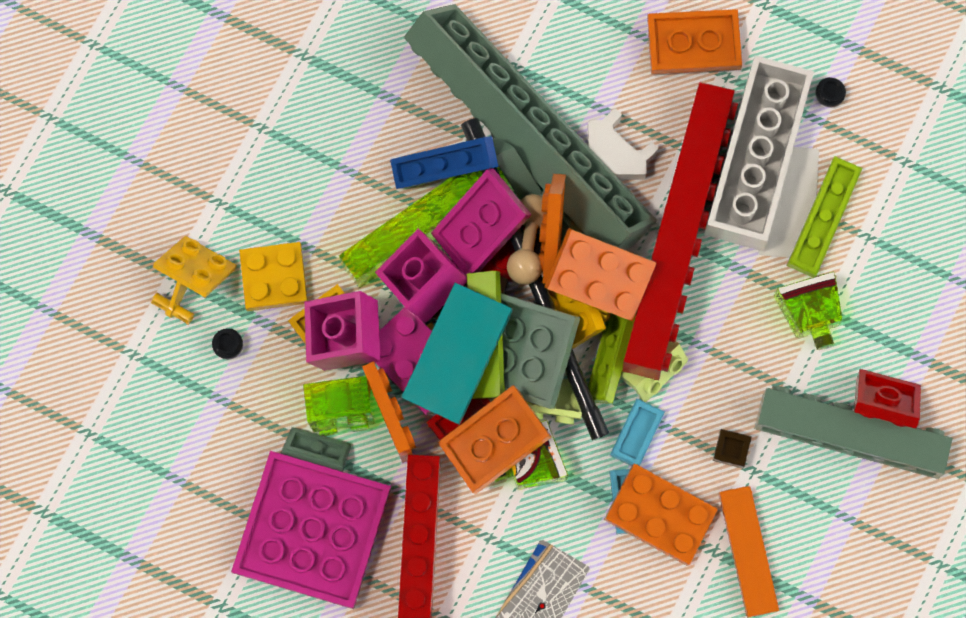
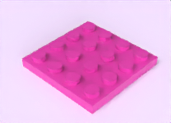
[231,451,391,609]

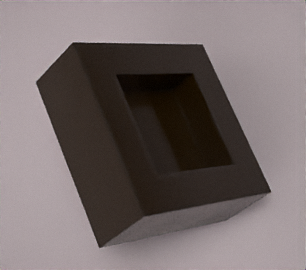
[712,429,752,469]

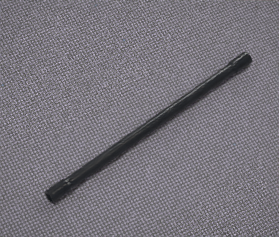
[461,118,609,441]

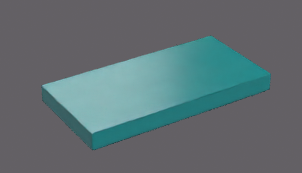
[401,283,513,425]

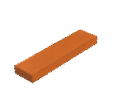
[718,486,779,618]

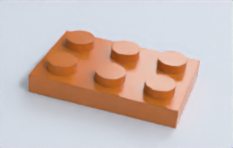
[647,9,742,74]
[539,174,566,284]
[544,228,656,321]
[362,361,416,463]
[438,385,552,494]
[604,463,718,566]

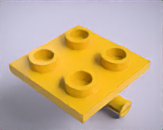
[151,236,237,325]

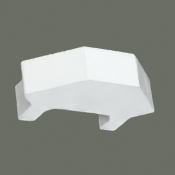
[588,108,658,180]

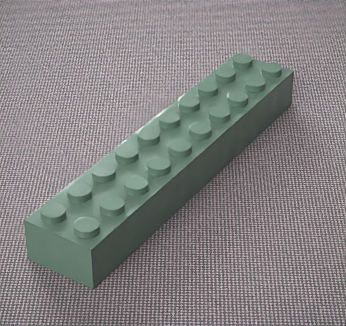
[403,4,657,250]

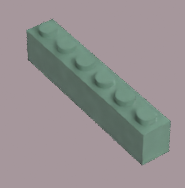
[754,386,953,479]

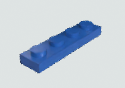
[390,136,498,189]

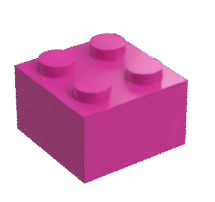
[375,228,467,324]
[304,291,380,371]

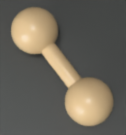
[507,194,544,285]

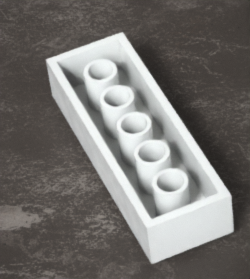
[704,55,814,251]

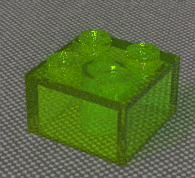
[303,375,376,436]

